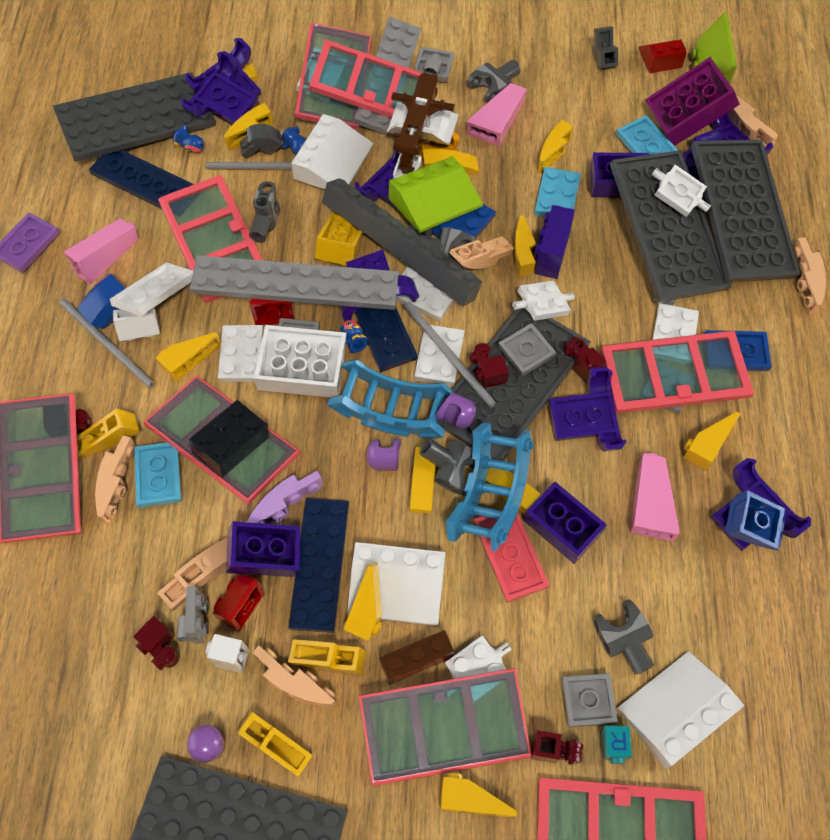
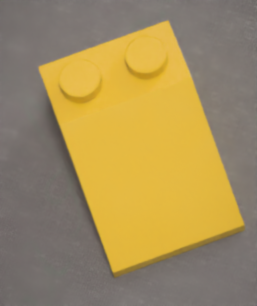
[315,213,365,267]

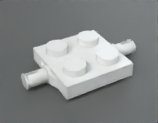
[652,165,711,217]
[512,281,575,321]
[444,635,512,702]

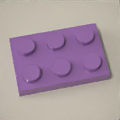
[0,213,60,273]

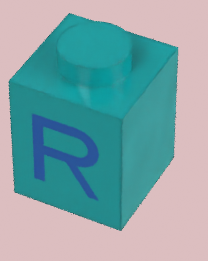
[601,726,632,764]

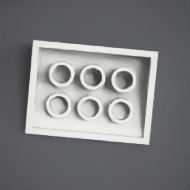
[291,114,373,189]
[254,325,346,398]
[347,542,446,626]
[617,651,745,769]

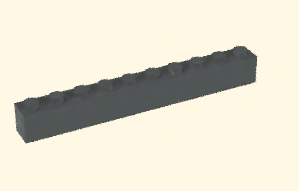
[322,178,483,307]

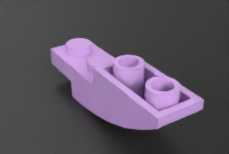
[247,471,323,524]

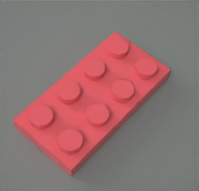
[473,509,550,603]

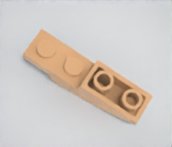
[729,95,778,147]
[449,236,515,269]
[793,237,826,315]
[95,435,136,524]
[157,538,227,612]
[252,645,337,708]

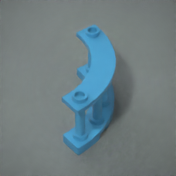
[327,359,453,439]
[446,422,533,551]

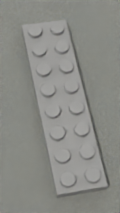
[353,17,421,135]

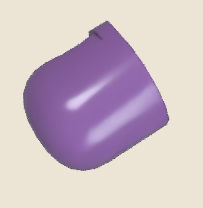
[436,392,476,429]
[367,439,401,471]
[187,724,225,763]

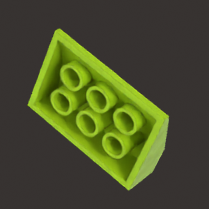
[691,13,737,84]
[388,156,483,233]

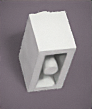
[113,307,160,341]
[206,634,250,674]

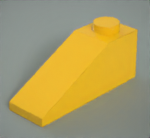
[156,332,221,382]
[77,408,140,459]
[684,412,741,471]
[343,562,383,641]
[441,773,517,818]

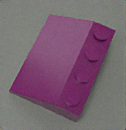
[645,57,740,146]

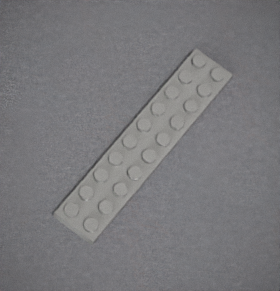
[189,255,399,310]

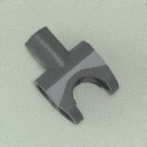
[467,60,521,103]
[249,181,280,242]
[419,227,477,270]
[420,439,476,496]
[593,599,654,675]

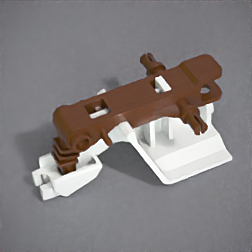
[387,73,459,179]

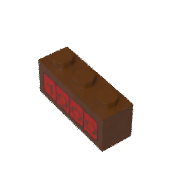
[379,630,454,685]

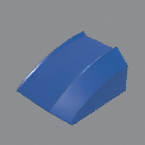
[77,273,126,329]
[724,490,785,551]

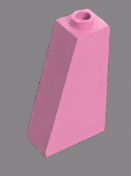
[467,83,527,146]
[64,218,139,285]
[630,453,680,542]

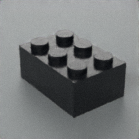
[189,400,269,478]

